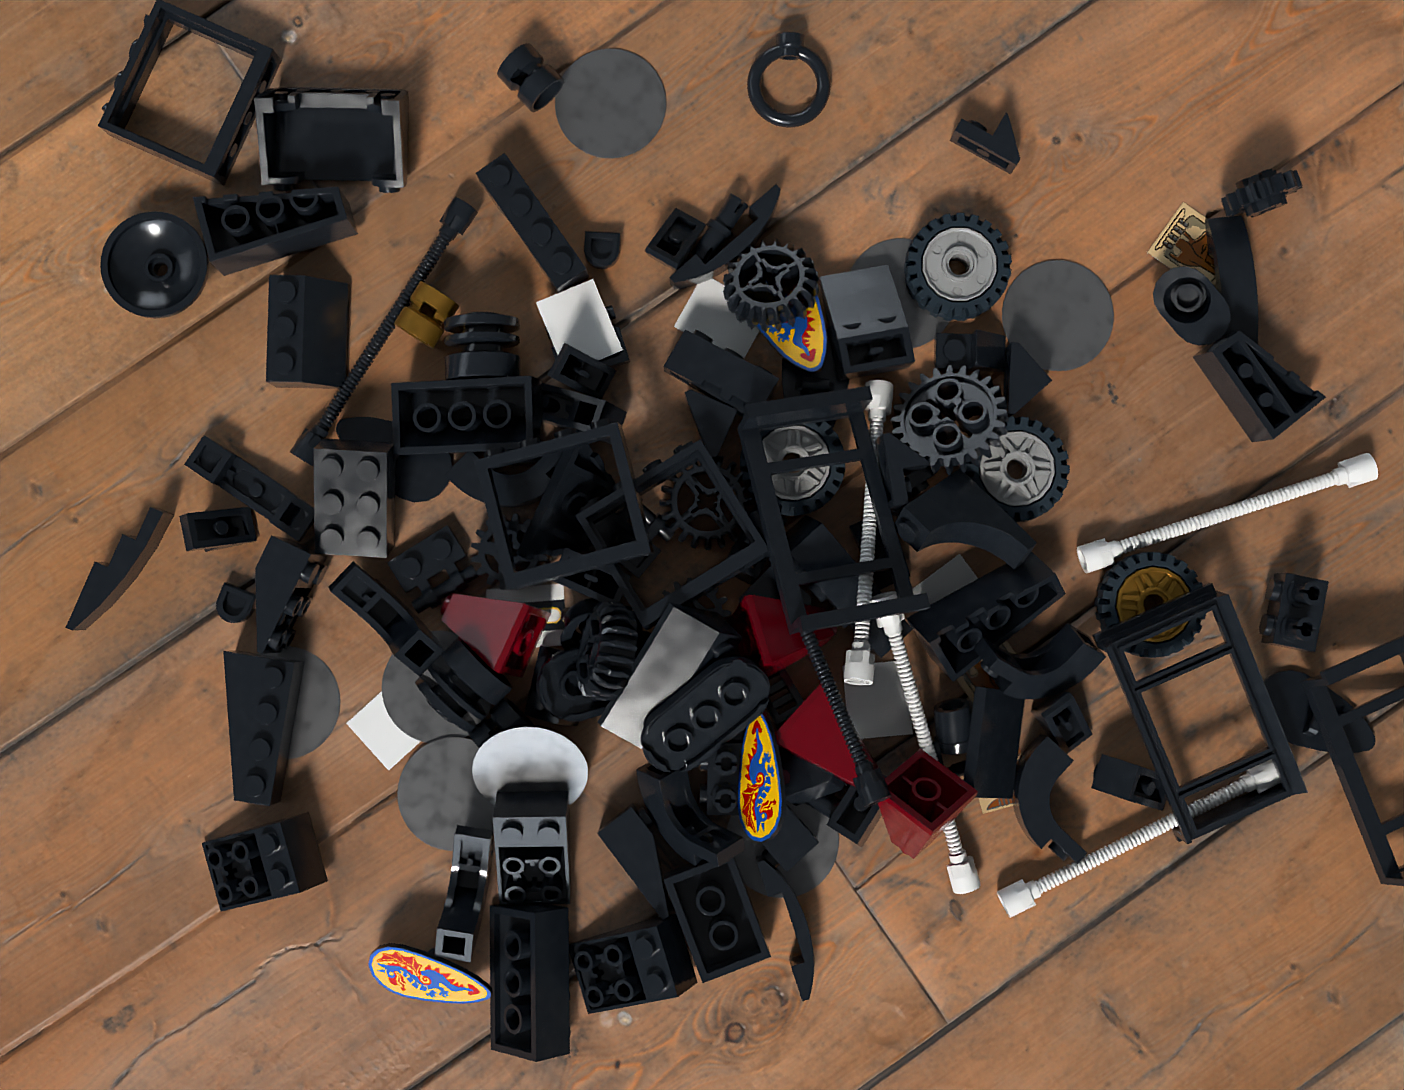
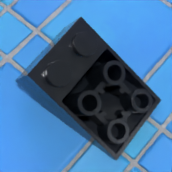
[819,265,915,381]
[255,535,327,654]
[493,791,571,905]
[202,812,328,912]
[569,914,698,1014]

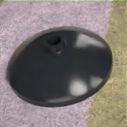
[100,211,209,319]

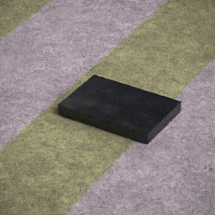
[963,686,1025,799]

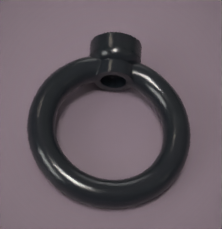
[747,32,831,128]

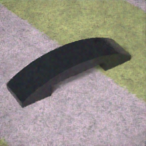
[669,184,781,290]
[1205,215,1259,344]
[184,435,314,542]
[756,855,814,1001]

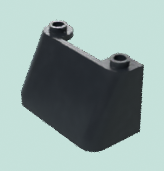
[254,87,409,193]

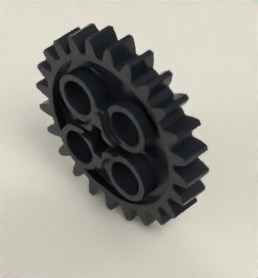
[891,365,1009,475]

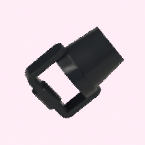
[932,698,972,777]

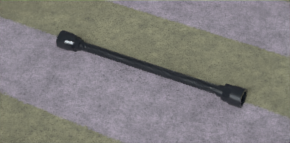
[290,197,478,467]
[748,510,892,807]

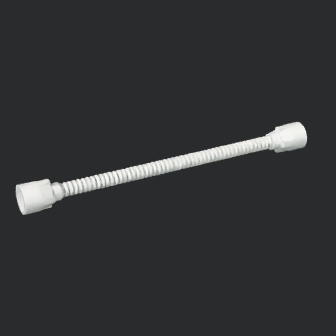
[844,380,893,685]
[1077,453,1378,573]
[871,591,981,894]
[997,759,1281,918]

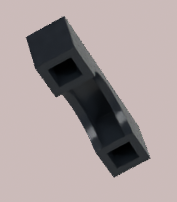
[476,153,589,293]

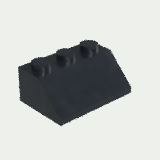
[266,275,350,389]

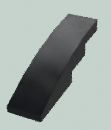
[65,507,174,631]

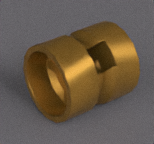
[394,281,460,348]

